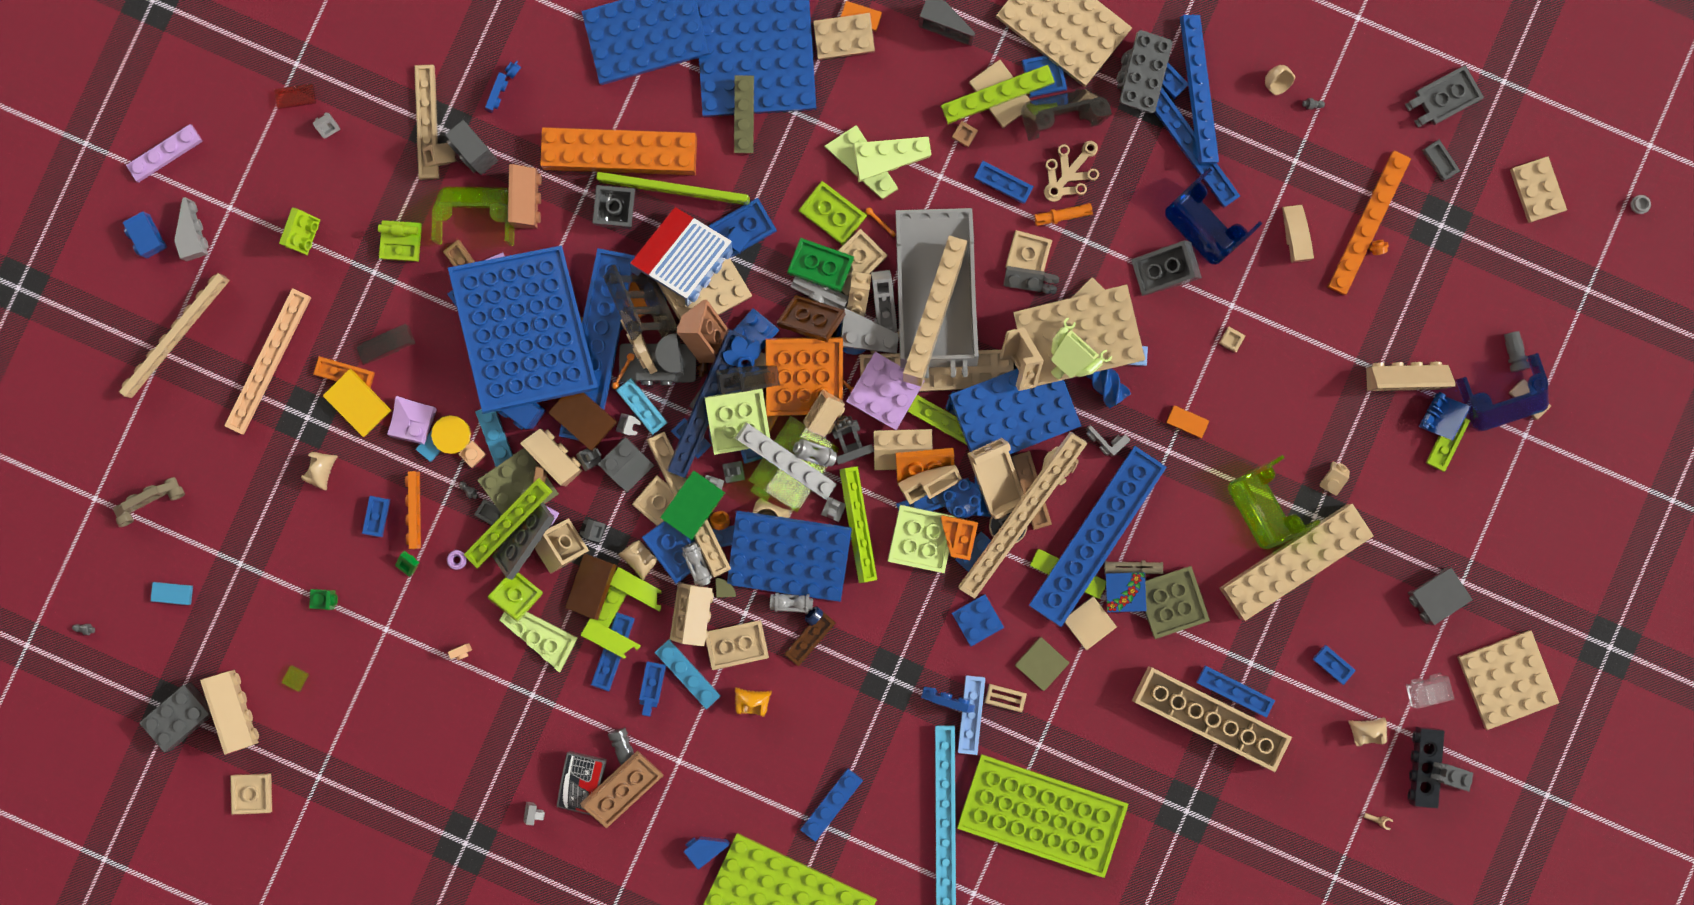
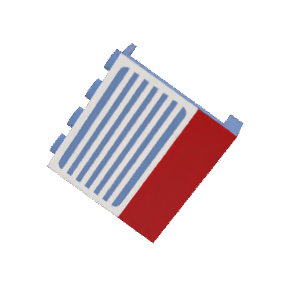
[630,207,733,307]

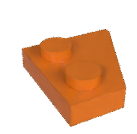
[940,515,978,560]

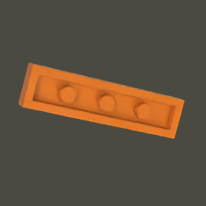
[405,471,421,549]

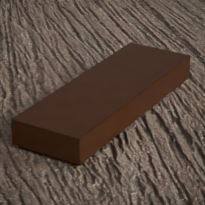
[784,612,836,667]

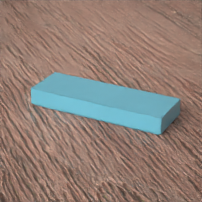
[616,378,668,435]

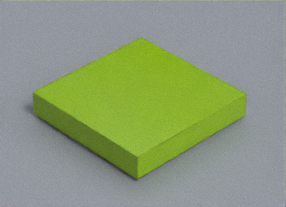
[488,573,543,622]

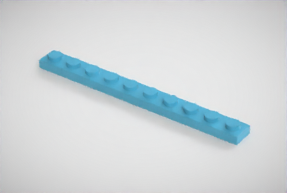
[935,725,956,905]

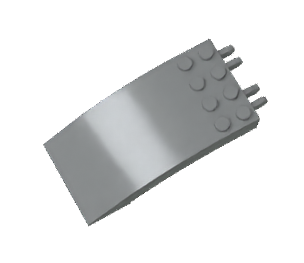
[896,208,979,378]

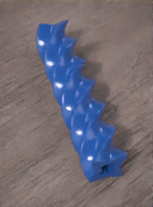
[1086,369,1131,409]

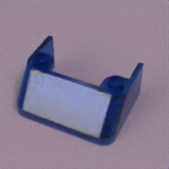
[1165,168,1263,265]
[1456,353,1549,431]

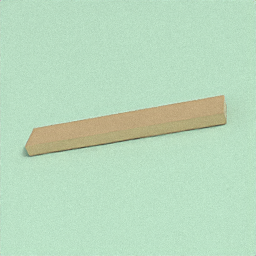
[415,65,439,180]

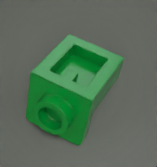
[309,589,338,610]

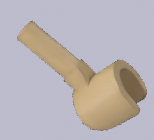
[1364,813,1393,830]

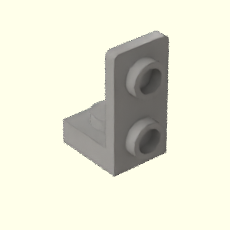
[1086,425,1130,457]

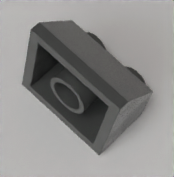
[598,437,655,492]

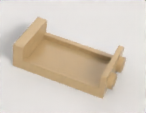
[967,438,1024,519]

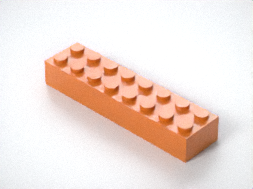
[541,128,697,175]

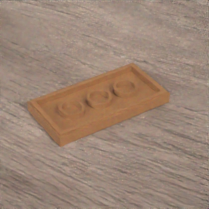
[580,750,663,828]

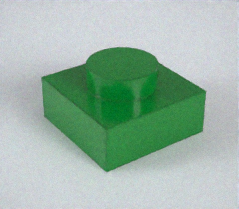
[395,551,420,577]

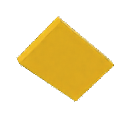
[323,369,391,437]

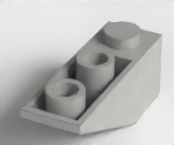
[175,197,209,261]

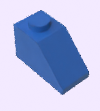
[684,836,730,870]

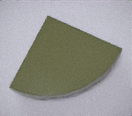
[716,578,736,598]

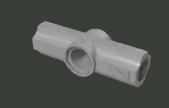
[791,277,849,309]

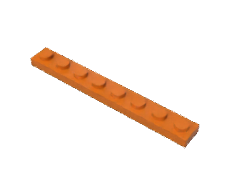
[1327,150,1411,296]

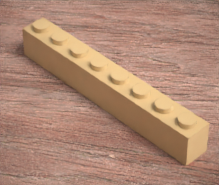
[903,236,967,387]

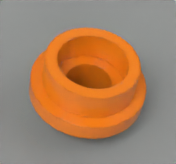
[1369,240,1389,255]

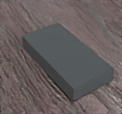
[1422,139,1460,182]

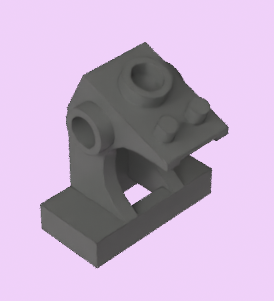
[832,416,874,465]

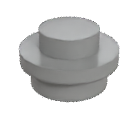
[1631,195,1651,214]

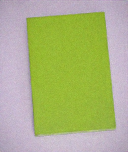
[799,181,867,245]

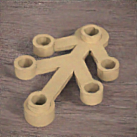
[1044,141,1099,202]

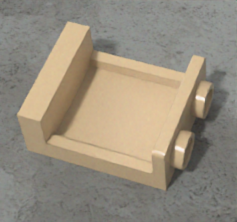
[1000,328,1044,391]

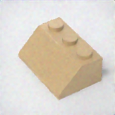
[520,429,583,486]
[874,429,932,470]
[670,583,714,646]

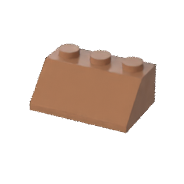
[508,164,542,228]
[677,300,728,363]

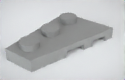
[840,308,899,354]

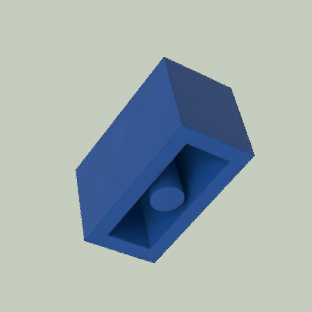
[123,212,167,258]

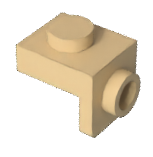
[1320,462,1350,496]

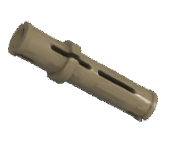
[1104,560,1163,575]

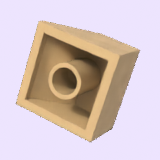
[803,389,845,437]
[535,518,589,574]

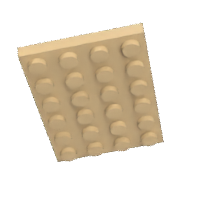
[996,0,1132,87]
[1013,285,1145,386]

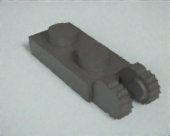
[1003,266,1059,294]
[1431,762,1473,792]

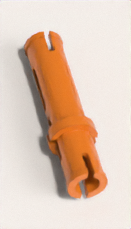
[1034,203,1093,226]

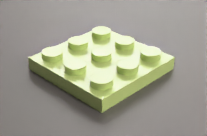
[704,387,770,455]
[888,505,957,573]

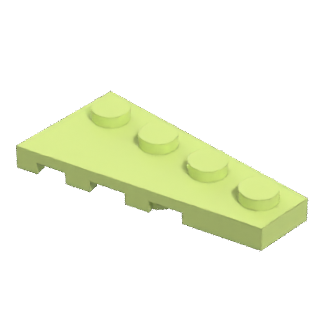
[825,125,898,200]
[853,137,931,182]
[500,612,578,673]

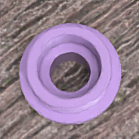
[447,550,467,570]

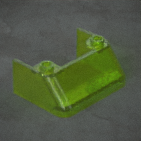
[431,187,514,246]
[1228,455,1321,549]

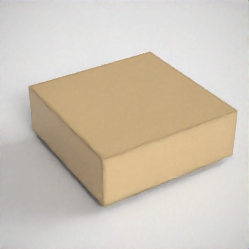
[1219,327,1245,353]

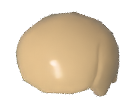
[1265,65,1295,95]

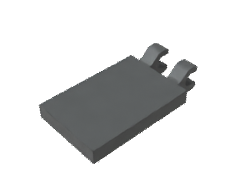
[1405,65,1484,128]

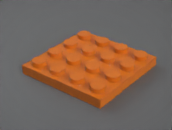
[765,337,843,416]

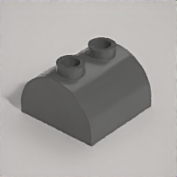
[593,185,635,229]
[652,333,684,376]

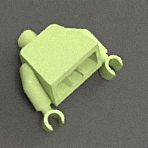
[1051,318,1112,379]

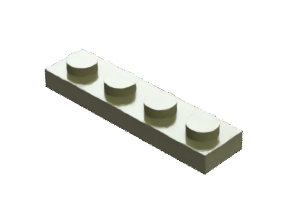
[734,75,754,153]

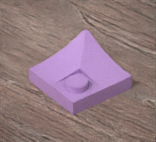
[387,396,437,445]

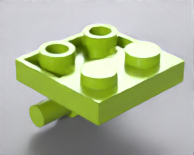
[279,207,321,255]
[378,220,422,262]

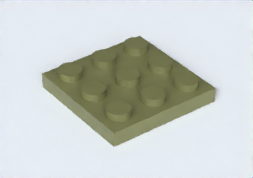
[478,448,559,515]
[1145,566,1210,639]

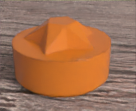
[710,511,730,530]

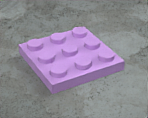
[846,352,925,430]

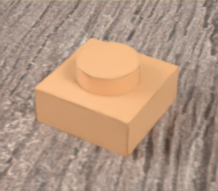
[459,441,487,468]
[448,644,472,660]

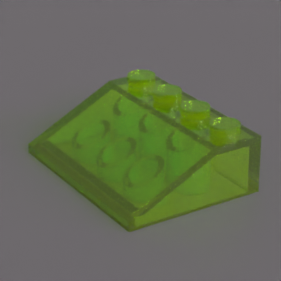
[749,416,839,512]

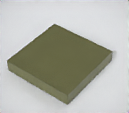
[1015,637,1069,691]

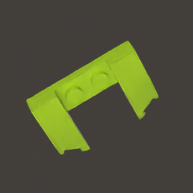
[581,567,662,659]

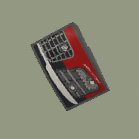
[557,751,607,815]

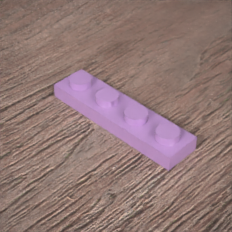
[126,124,203,182]

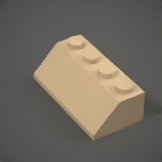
[1366,362,1455,391]
[200,670,259,755]

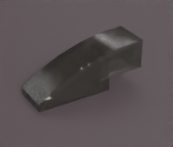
[356,324,415,365]
[716,366,780,394]

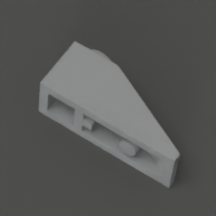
[871,270,897,332]

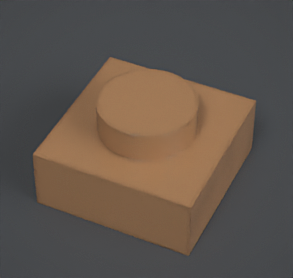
[952,121,978,148]
[532,465,547,484]

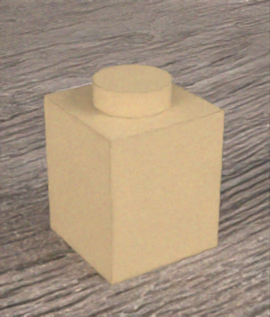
[422,143,455,167]

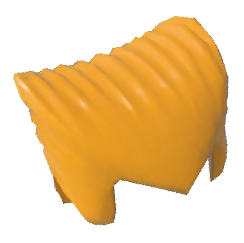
[735,687,772,717]

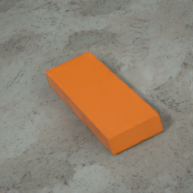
[313,356,375,388]

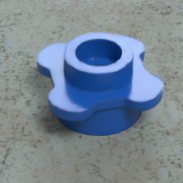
[504,61,521,79]

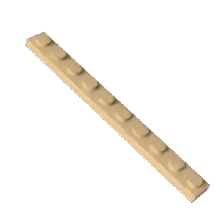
[958,432,1087,598]

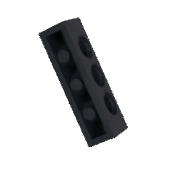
[1407,727,1445,808]

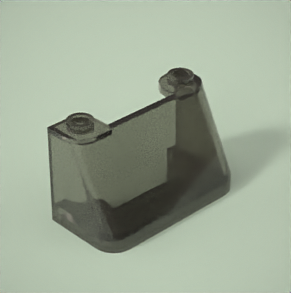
[1021,89,1112,141]

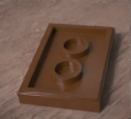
[777,295,846,342]
[549,393,617,451]
[565,553,617,620]

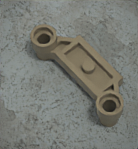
[113,477,185,527]

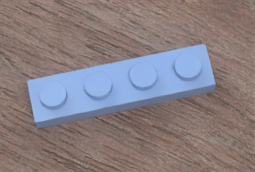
[958,675,985,755]

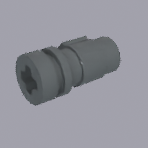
[1504,331,1530,373]
[607,727,634,765]

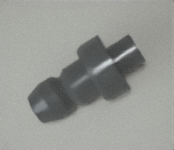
[1302,98,1325,110]
[459,482,479,499]
[72,624,95,635]

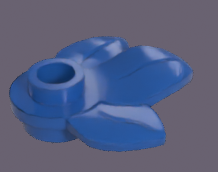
[723,336,761,372]

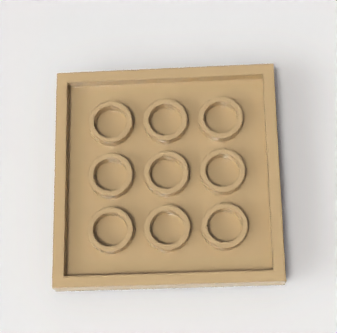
[656,258,752,320]
[1457,630,1559,730]

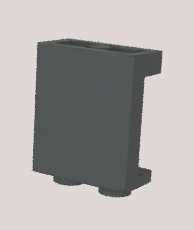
[1408,567,1473,625]

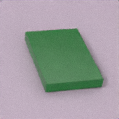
[787,238,854,293]
[660,470,726,540]

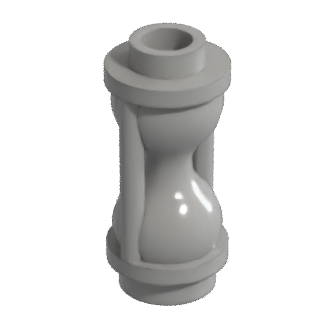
[793,439,837,467]
[682,542,713,586]
[770,593,813,614]

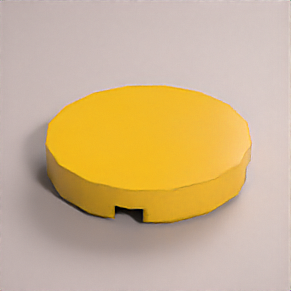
[431,415,471,454]

